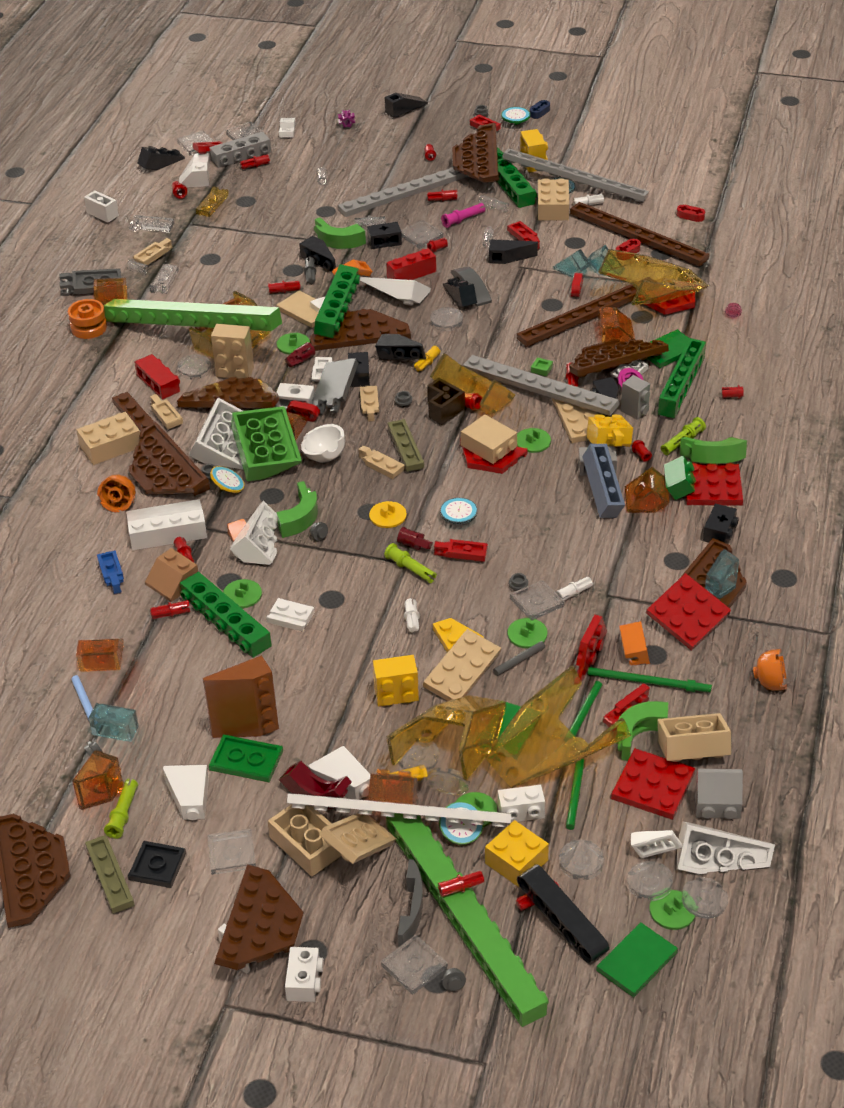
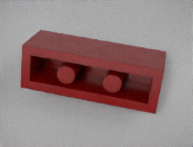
[386,248,437,280]
[134,354,180,400]

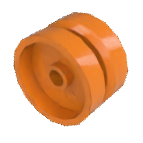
[67,299,107,339]

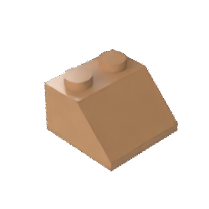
[145,548,198,602]

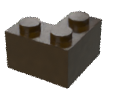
[427,378,465,425]

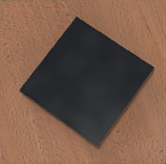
[128,841,186,888]

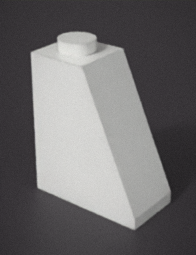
[308,746,374,800]
[163,765,209,820]

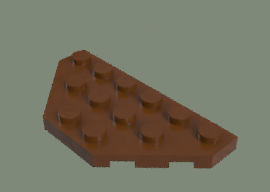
[452,123,499,183]
[310,309,411,351]
[569,339,669,377]
[177,377,279,408]
[128,421,209,494]
[679,538,747,608]
[0,813,71,928]
[214,864,304,970]

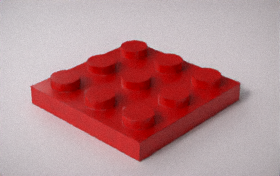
[686,463,743,506]
[646,573,731,651]
[611,748,695,820]

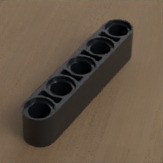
[517,864,610,964]

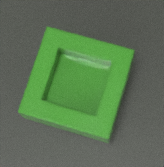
[531,357,553,376]

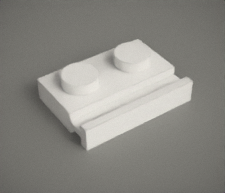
[267,598,315,632]

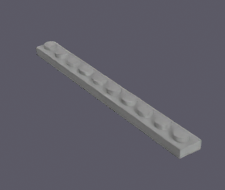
[503,149,649,202]
[338,167,469,217]
[463,355,619,416]

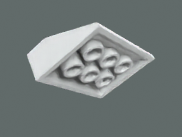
[189,398,243,469]
[126,499,207,551]

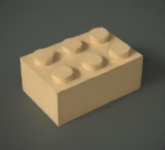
[538,179,569,220]
[211,324,254,378]
[76,412,140,465]
[658,713,731,762]
[268,804,341,877]

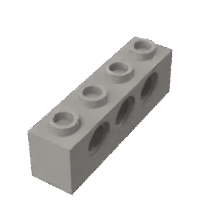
[210,132,271,168]

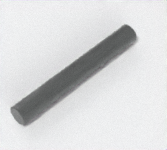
[493,641,545,676]

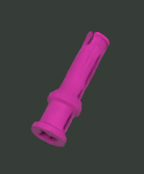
[441,203,485,228]

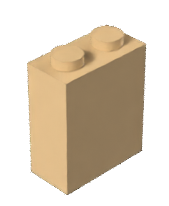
[461,415,517,464]

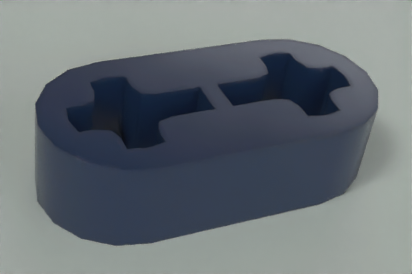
[530,100,550,119]

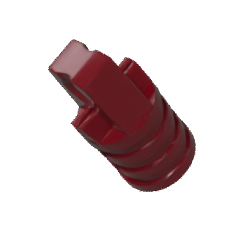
[284,342,315,368]
[397,527,433,550]

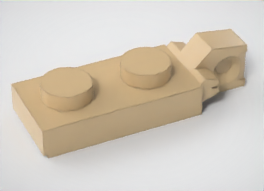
[133,238,173,267]
[360,386,379,422]
[150,394,183,429]
[358,446,405,479]

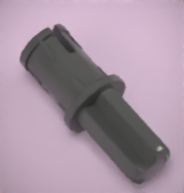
[304,257,317,284]

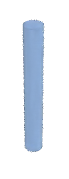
[71,675,97,723]

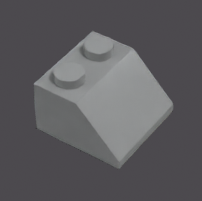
[694,769,743,819]

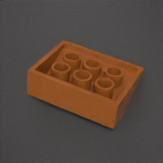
[203,655,279,738]

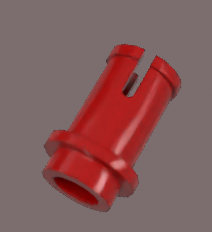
[424,144,436,161]
[427,238,448,253]
[722,385,744,399]
[631,440,652,462]

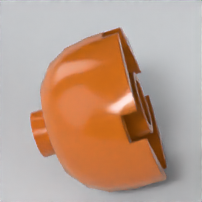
[97,474,136,513]
[753,649,787,691]

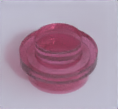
[725,303,742,318]

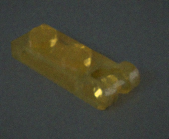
[196,187,229,217]

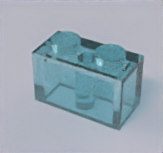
[89,703,139,742]

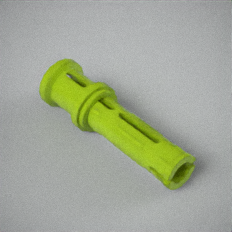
[660,417,706,455]
[384,543,437,583]
[104,779,138,839]

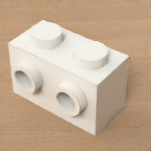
[84,191,119,222]
[498,785,545,822]
[285,947,324,1002]

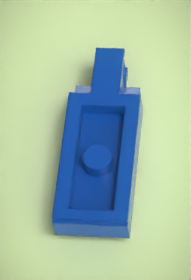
[97,550,124,594]

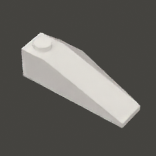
[179,153,210,187]
[360,277,431,305]
[230,501,277,565]
[677,821,775,874]

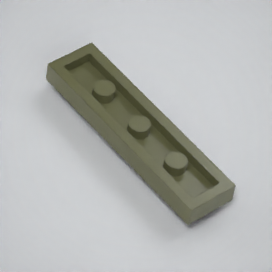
[388,419,424,472]
[85,835,135,914]

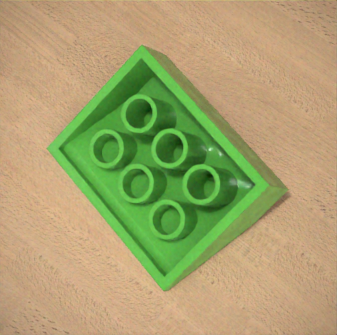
[231,406,302,481]

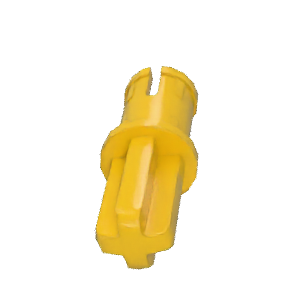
[414,346,441,372]

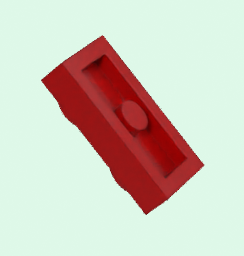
[469,115,501,131]
[193,141,222,154]

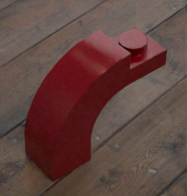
[279,760,352,809]

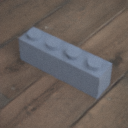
[582,444,625,518]

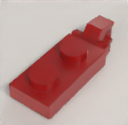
[507,221,540,249]
[434,539,488,562]
[603,683,650,729]

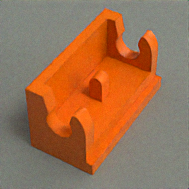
[619,621,650,665]

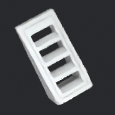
[631,830,682,859]

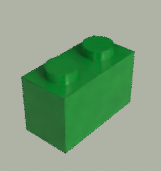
[664,456,696,500]

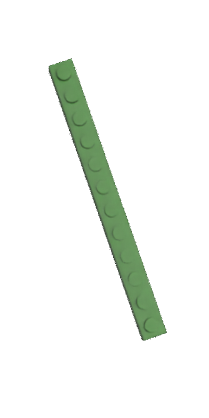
[104,299,282,331]
[386,803,549,1027]

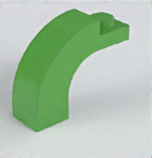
[314,217,366,249]
[680,437,747,464]
[277,481,318,538]
[614,701,668,761]

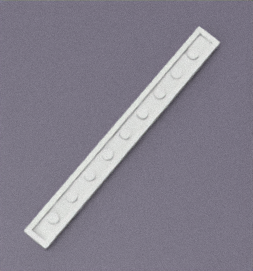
[287,793,512,827]

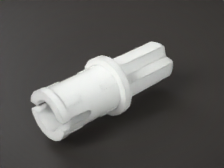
[573,194,604,206]
[555,577,593,602]
[404,598,420,633]

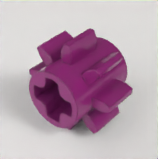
[338,109,355,128]

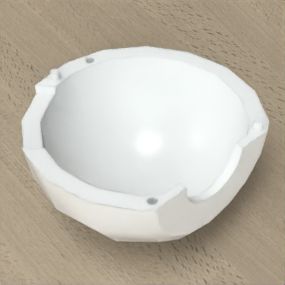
[301,424,345,463]

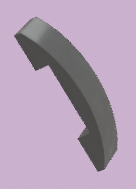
[451,266,492,307]
[398,859,423,949]

